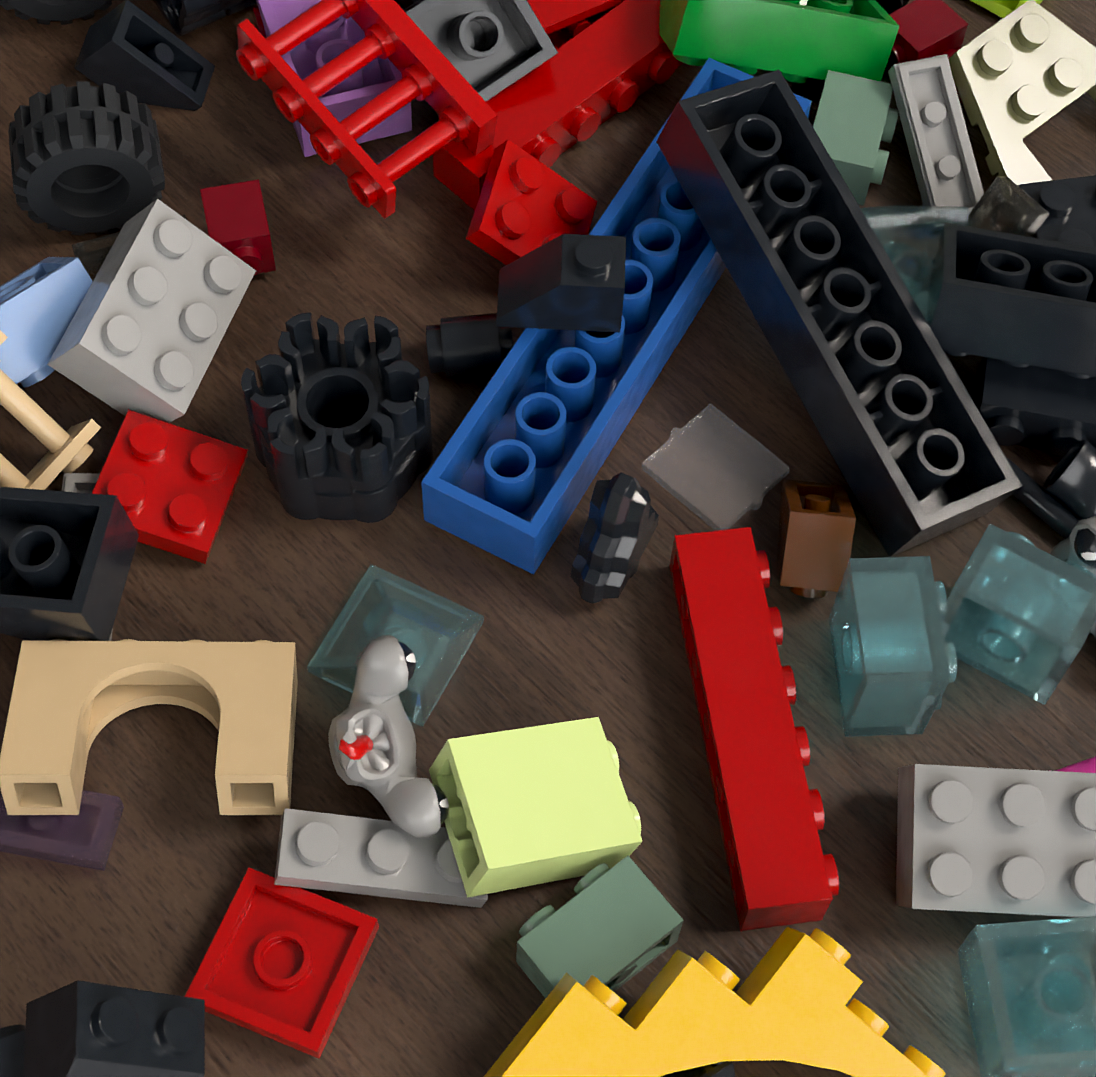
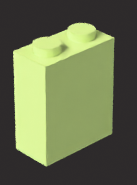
[429,717,642,898]

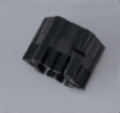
[241,313,433,523]

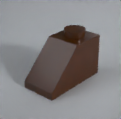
[777,479,856,598]

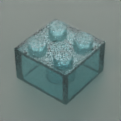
[928,524,1096,705]
[829,556,957,737]
[957,916,1096,1077]

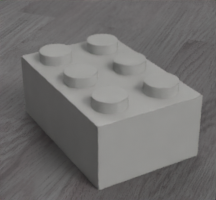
[47,199,256,423]
[896,764,1096,918]

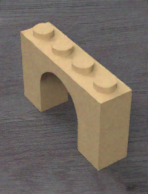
[0,639,298,815]

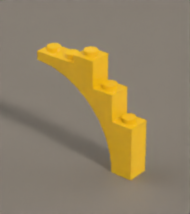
[484,927,946,1077]

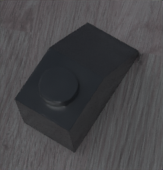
[74,0,215,111]
[496,234,626,332]

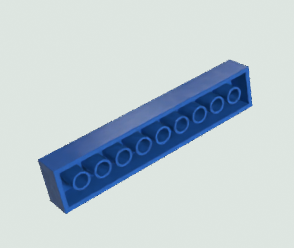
[421,58,812,575]

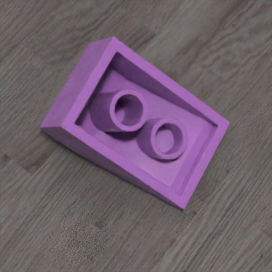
[256,0,412,157]

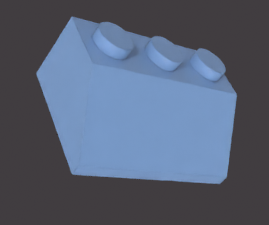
[0,257,93,405]

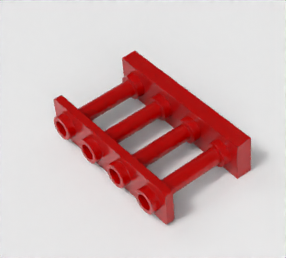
[236,0,498,219]

